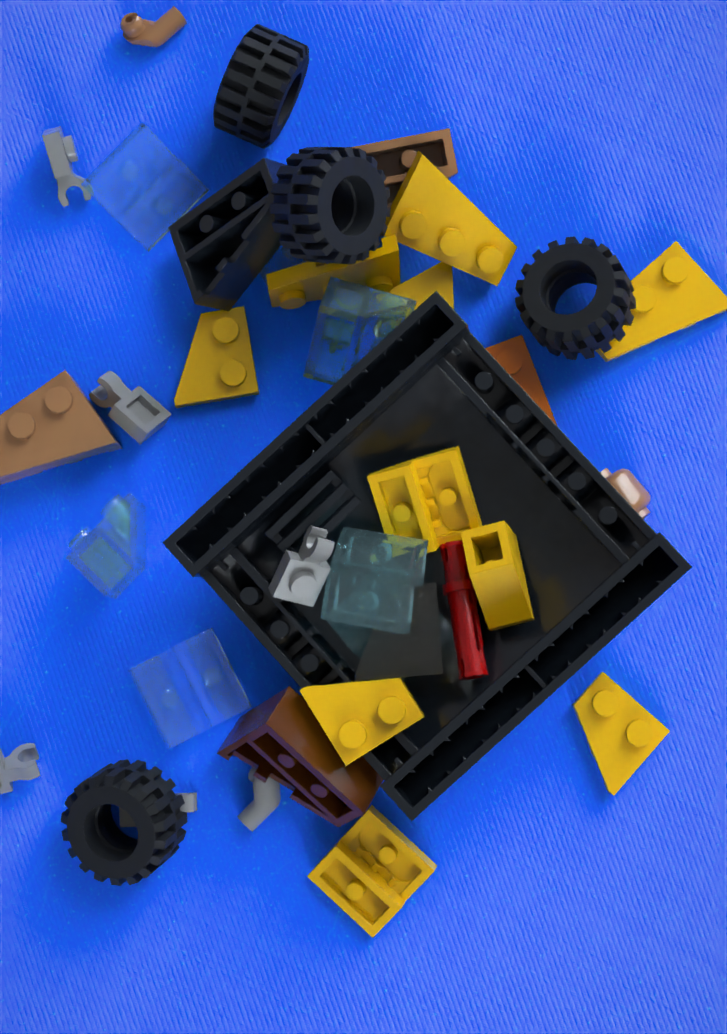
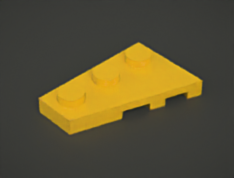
[384,150,517,286]
[595,241,727,362]

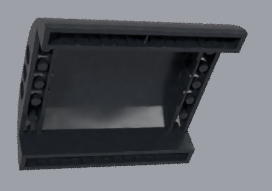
[162,291,692,821]

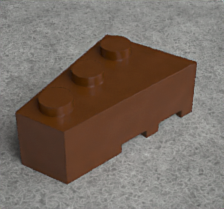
[217,686,383,827]

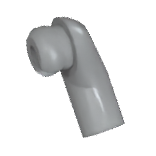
[237,767,281,832]

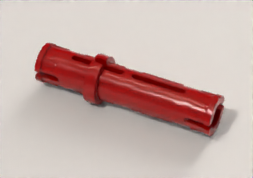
[439,540,488,680]

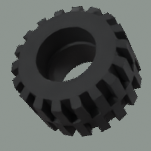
[213,24,309,149]
[270,147,391,264]
[515,237,636,360]
[61,759,188,886]

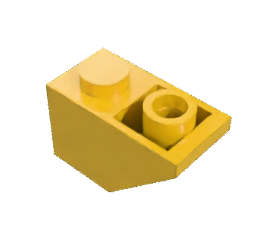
[460,520,534,631]

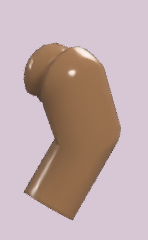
[120,6,187,47]

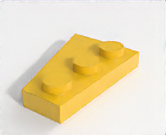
[266,234,401,309]

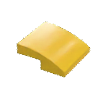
[367,446,483,562]
[307,805,438,938]

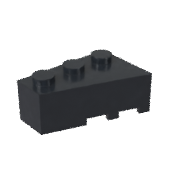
[168,158,287,311]

